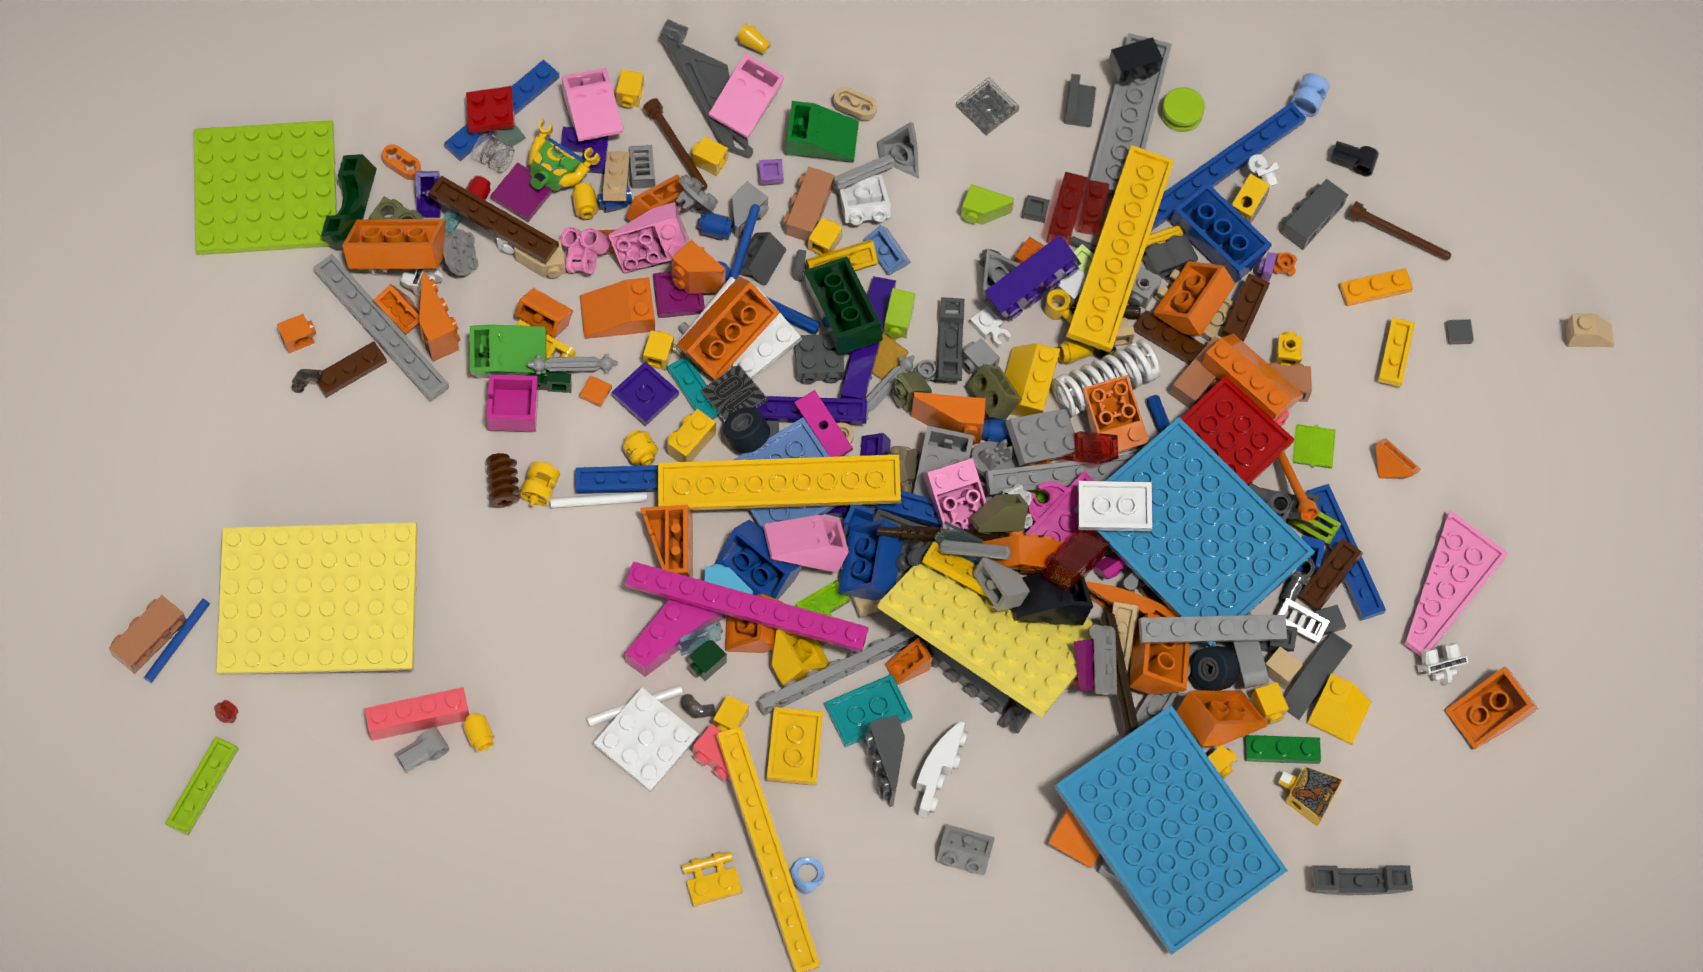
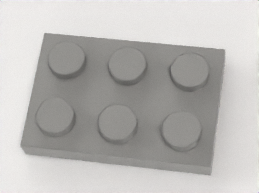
[1005,408,1081,466]

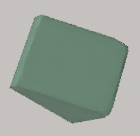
[493,124,526,150]

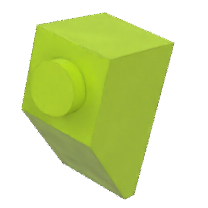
[960,184,1015,225]
[884,288,916,339]

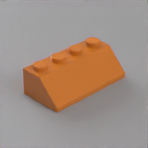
[342,219,446,270]
[676,276,780,381]
[1202,333,1303,422]

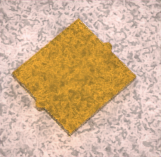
[872,333,909,381]

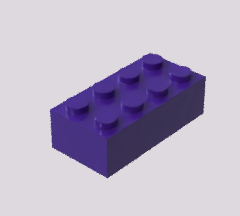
[984,235,1081,320]

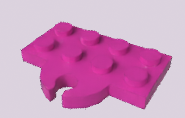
[1025,471,1094,561]

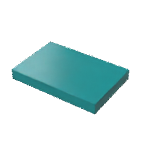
[824,674,913,748]

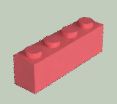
[365,687,469,741]

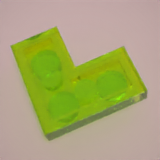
[795,580,850,646]

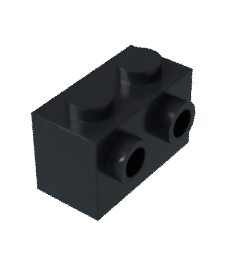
[1109,37,1163,83]

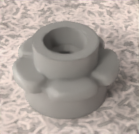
[915,360,938,382]

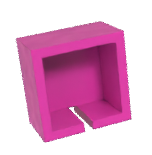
[486,375,539,431]

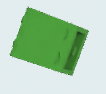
[470,324,547,378]

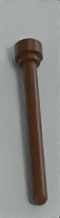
[643,98,708,191]
[1348,201,1451,260]

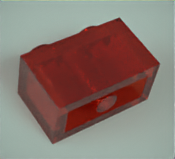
[1077,179,1110,236]

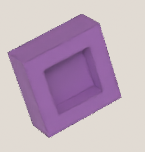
[759,159,784,185]
[1257,252,1277,282]

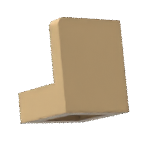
[1113,318,1135,347]
[1265,646,1303,689]

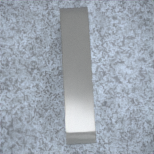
[1232,612,1269,689]

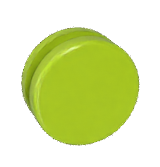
[1161,87,1205,132]

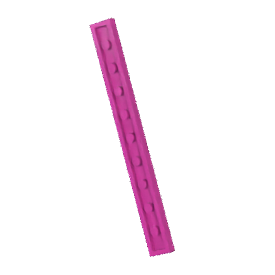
[625,561,869,653]

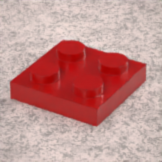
[466,86,515,134]

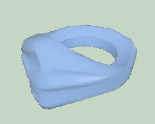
[791,857,824,894]

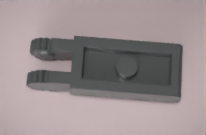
[896,541,941,570]

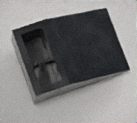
[1012,568,1093,625]

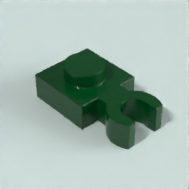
[531,371,572,393]

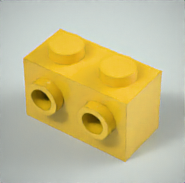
[667,409,716,462]

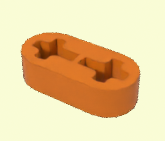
[382,144,421,180]

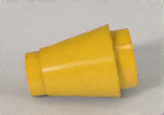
[736,23,771,55]
[1057,341,1094,364]

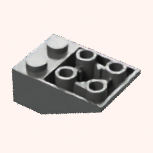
[864,715,905,807]

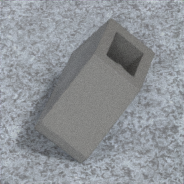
[732,181,769,238]

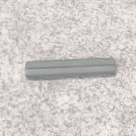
[833,154,895,189]
[940,540,1011,560]

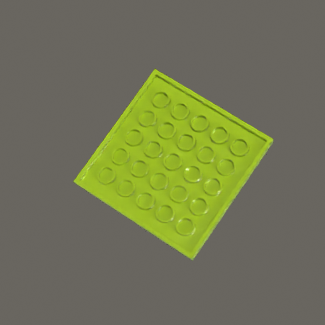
[194,120,337,255]

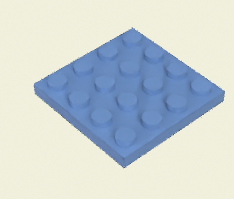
[734,417,839,530]

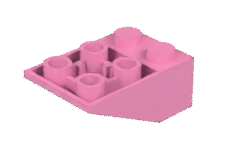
[708,54,785,138]
[561,68,623,141]
[609,202,689,273]
[922,458,987,529]
[763,515,849,573]

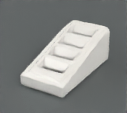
[1276,598,1330,643]

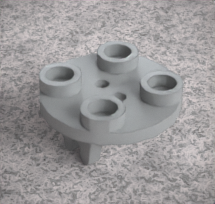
[676,174,718,212]
[443,229,478,276]
[970,439,1018,480]

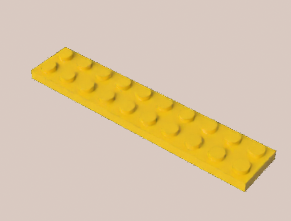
[1066,145,1174,353]
[658,455,901,510]

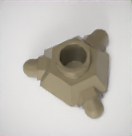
[888,446,919,493]

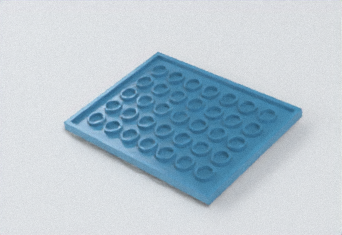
[1074,417,1315,647]
[1054,705,1288,955]

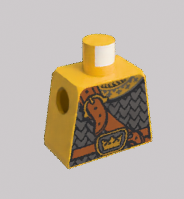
[1232,173,1270,224]
[1278,767,1342,826]

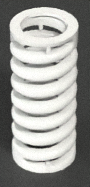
[1052,340,1160,418]

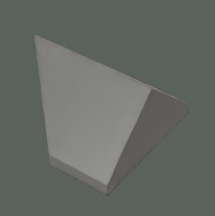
[877,122,919,179]
[981,249,1020,302]

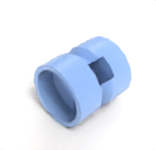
[1291,73,1330,116]

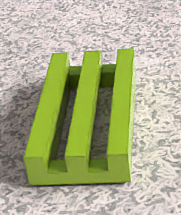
[1288,511,1341,544]

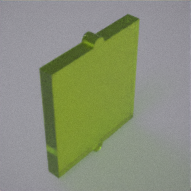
[1293,424,1336,469]

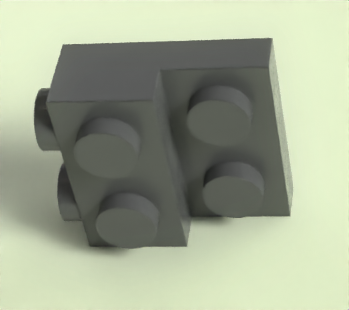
[795,334,845,384]

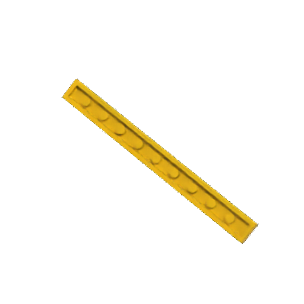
[716,726,821,972]

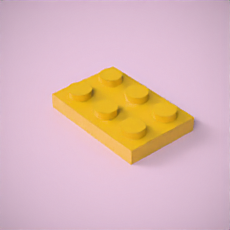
[767,707,823,786]

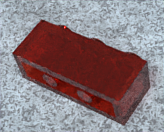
[1046,171,1087,245]
[1043,530,1110,591]

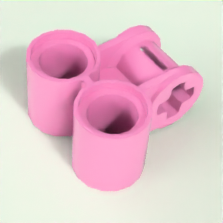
[560,227,610,274]

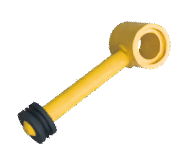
[1044,289,1117,359]

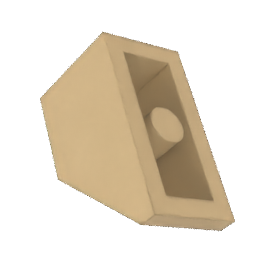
[514,239,566,278]
[1565,313,1614,347]

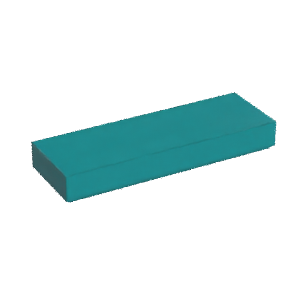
[667,356,722,420]

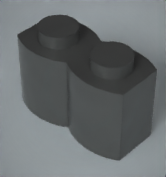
[1143,235,1198,279]

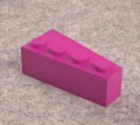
[625,599,725,677]

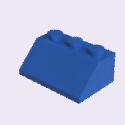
[715,519,803,600]
[838,519,903,600]

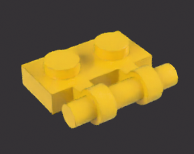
[682,851,742,907]

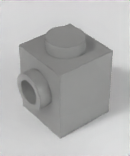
[1128,267,1162,309]
[962,338,1000,375]

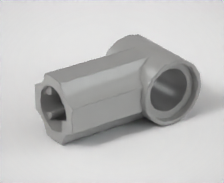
[395,727,450,773]

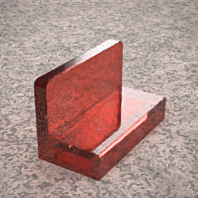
[1064,431,1119,464]

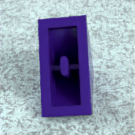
[416,171,441,217]

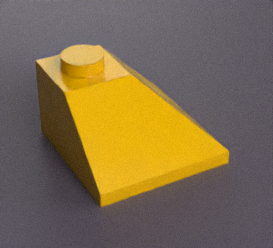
[772,629,830,686]
[1307,673,1372,745]

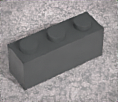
[1281,179,1348,250]

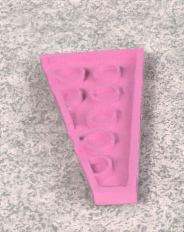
[1404,510,1508,657]

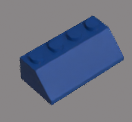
[1171,182,1272,284]

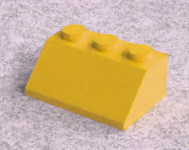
[1005,343,1060,417]

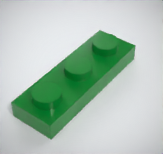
[1245,735,1321,764]

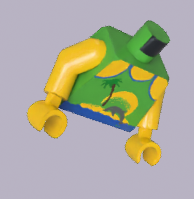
[528,119,600,191]

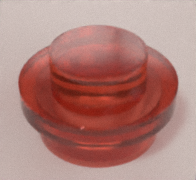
[214,700,239,723]

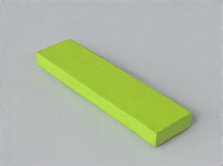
[165,736,239,836]

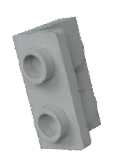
[936,824,995,875]

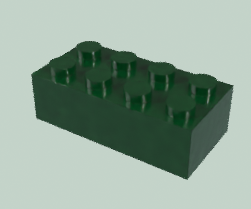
[803,256,883,355]

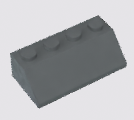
[926,643,1014,715]

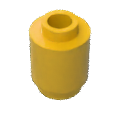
[572,183,598,219]
[462,713,495,752]

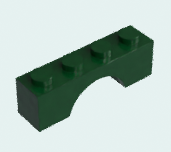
[321,154,377,250]

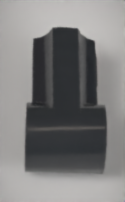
[1330,141,1379,176]

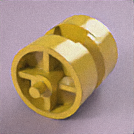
[519,461,560,506]

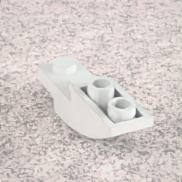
[915,721,968,819]

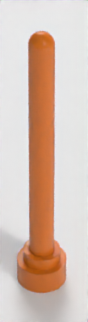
[1277,452,1319,521]

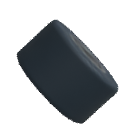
[723,407,770,453]
[1191,646,1240,691]

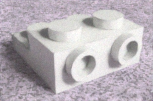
[838,174,891,225]

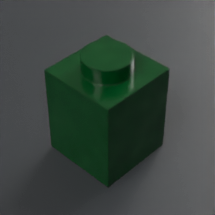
[688,638,727,681]

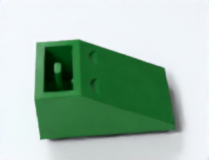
[786,101,859,162]

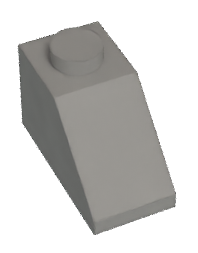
[973,558,1030,611]

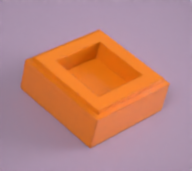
[580,375,612,407]

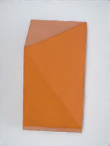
[374,284,420,334]
[1375,438,1421,478]
[886,638,932,685]

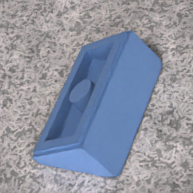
[863,225,911,275]

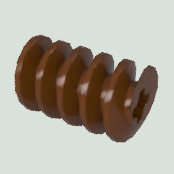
[486,453,520,507]

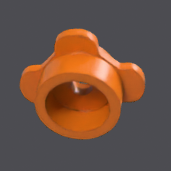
[1273,252,1297,276]

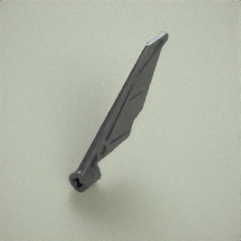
[659,19,753,158]

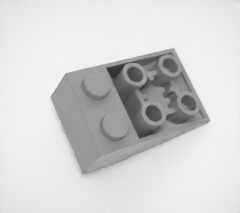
[913,426,974,498]

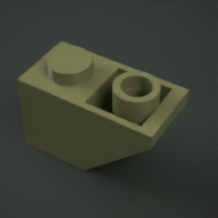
[893,372,932,413]
[970,494,1028,534]

